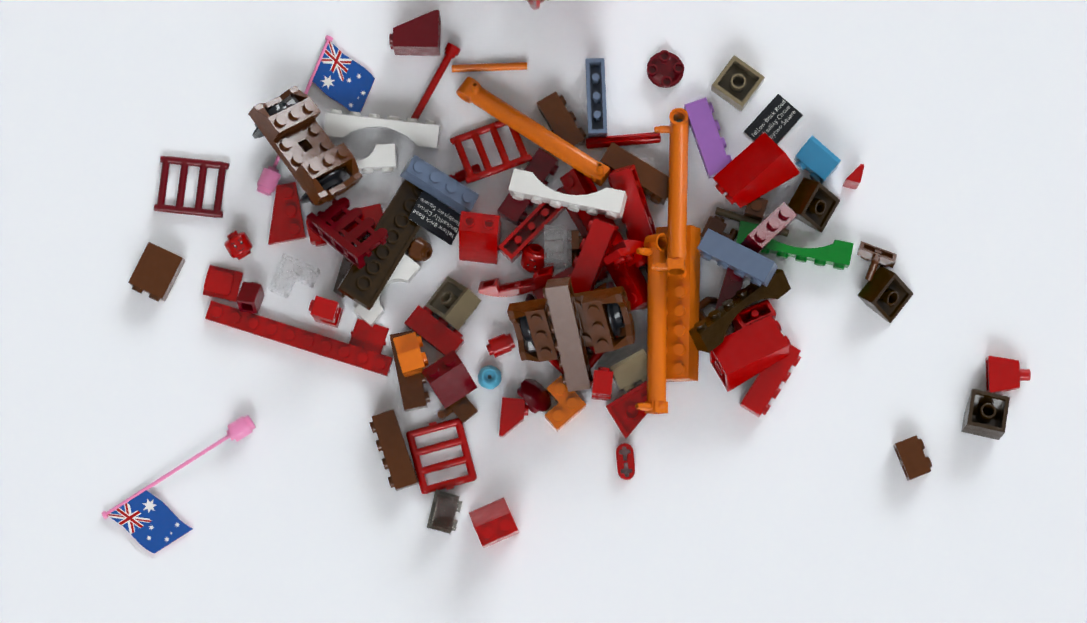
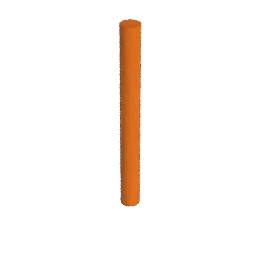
[452,62,527,72]

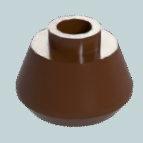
[408,237,433,262]

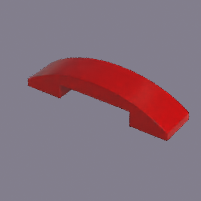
[478,266,554,297]

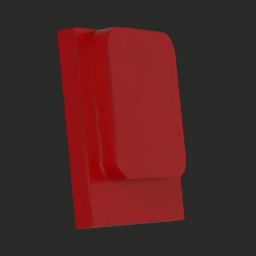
[203,265,243,302]

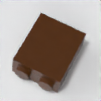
[128,242,185,302]

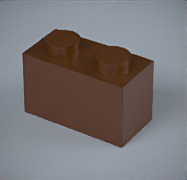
[893,435,932,481]

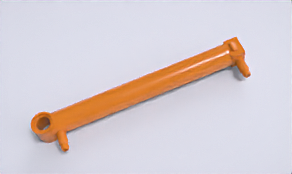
[456,77,610,186]
[651,108,689,276]
[635,233,668,414]

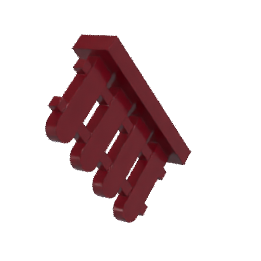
[306,197,388,269]

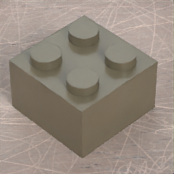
[711,55,765,112]

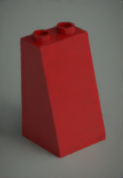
[713,132,800,208]
[459,211,502,265]
[709,315,791,392]

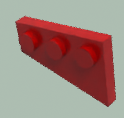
[268,182,306,245]
[605,381,647,439]

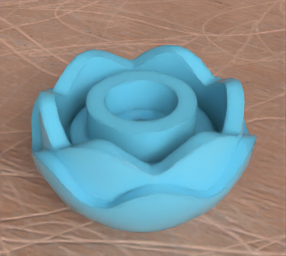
[478,365,502,390]

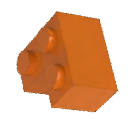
[393,332,429,377]
[544,376,586,432]

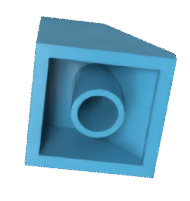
[794,135,841,184]

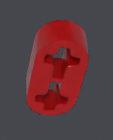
[616,443,635,480]

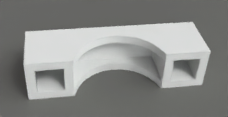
[345,144,397,175]
[353,254,421,327]

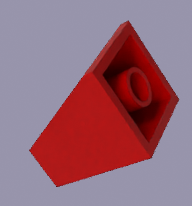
[469,497,519,548]

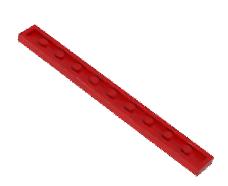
[205,300,393,376]

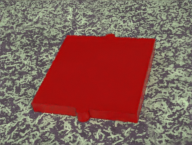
[349,318,389,354]

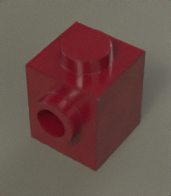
[236,282,265,314]

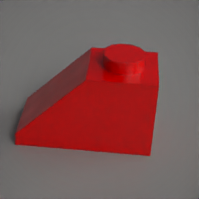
[499,397,529,438]

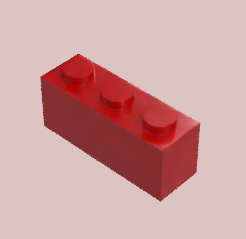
[404,305,465,356]

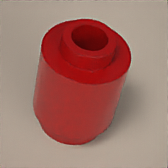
[486,333,516,358]

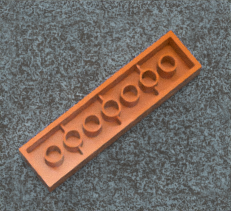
[656,225,701,382]

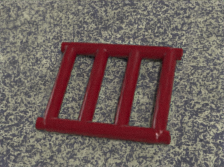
[153,156,230,218]

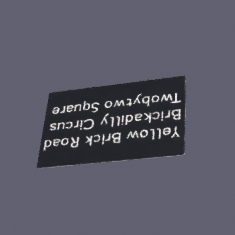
[744,94,803,144]
[408,191,461,245]

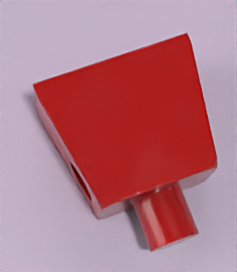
[985,356,1031,393]

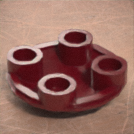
[646,50,684,88]
[517,379,551,413]

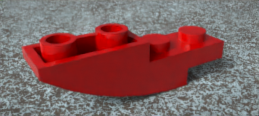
[603,240,648,268]

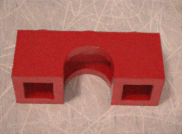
[309,296,343,328]
[591,367,613,401]

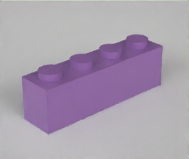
[684,97,732,179]

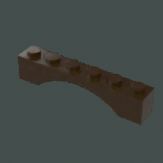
[689,269,791,353]

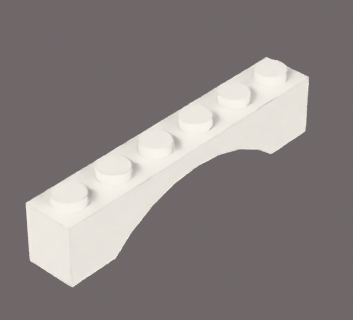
[324,109,441,148]
[508,169,627,220]

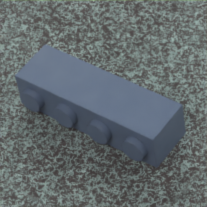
[585,58,607,138]
[400,155,479,213]
[697,228,778,287]

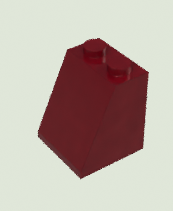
[389,10,441,56]
[421,350,478,409]

